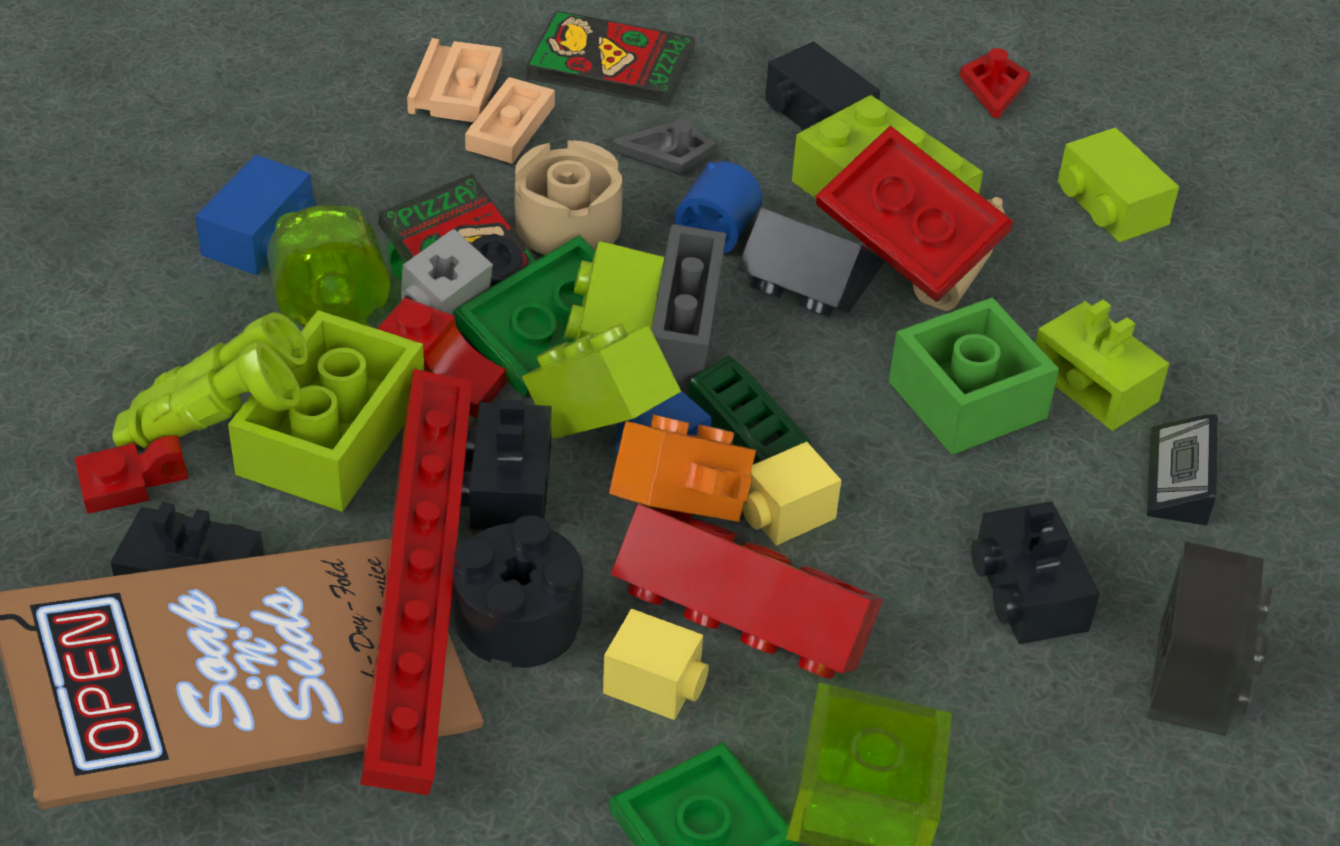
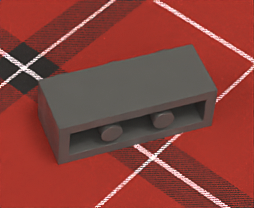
[652,224,726,394]

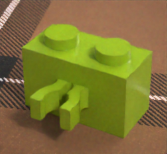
[1035,299,1170,431]

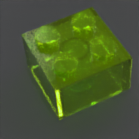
[786,683,952,846]

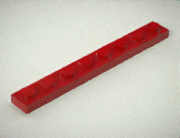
[360,369,472,796]

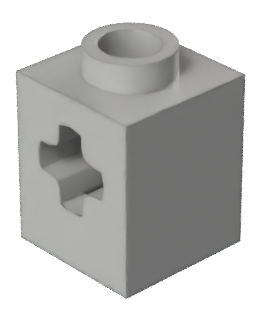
[401,229,493,315]

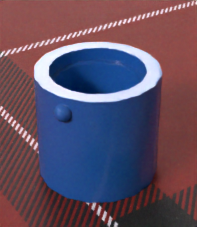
[674,161,763,254]

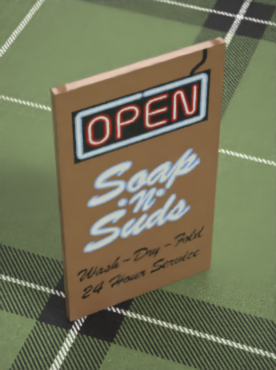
[0,538,484,810]

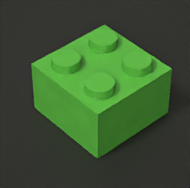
[889,297,1059,455]

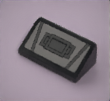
[1147,414,1218,526]

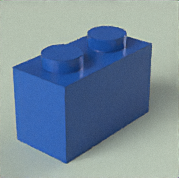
[195,155,317,275]

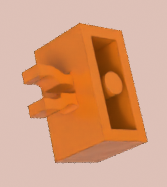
[609,414,756,522]

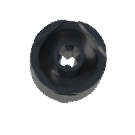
[453,515,583,668]

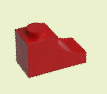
[377,297,506,418]

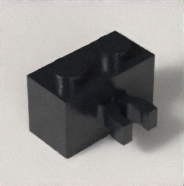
[460,400,552,530]
[971,501,1100,644]
[110,502,264,576]

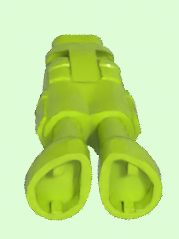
[112,312,308,449]

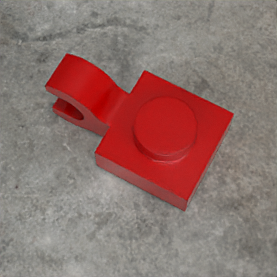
[74,436,189,514]

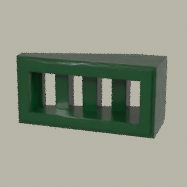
[688,356,810,464]

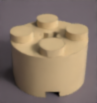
[514,141,623,255]

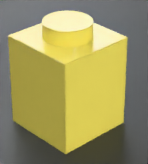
[742,442,841,546]
[603,609,709,720]

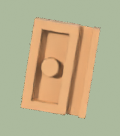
[407,38,502,122]

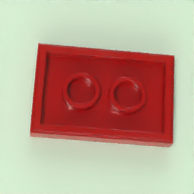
[815,125,1013,302]

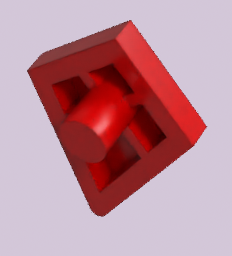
[960,48,1030,118]

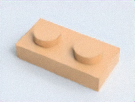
[465,77,555,164]

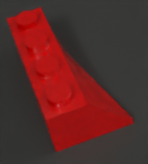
[611,504,884,679]

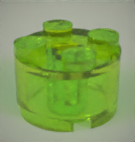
[267,205,390,328]

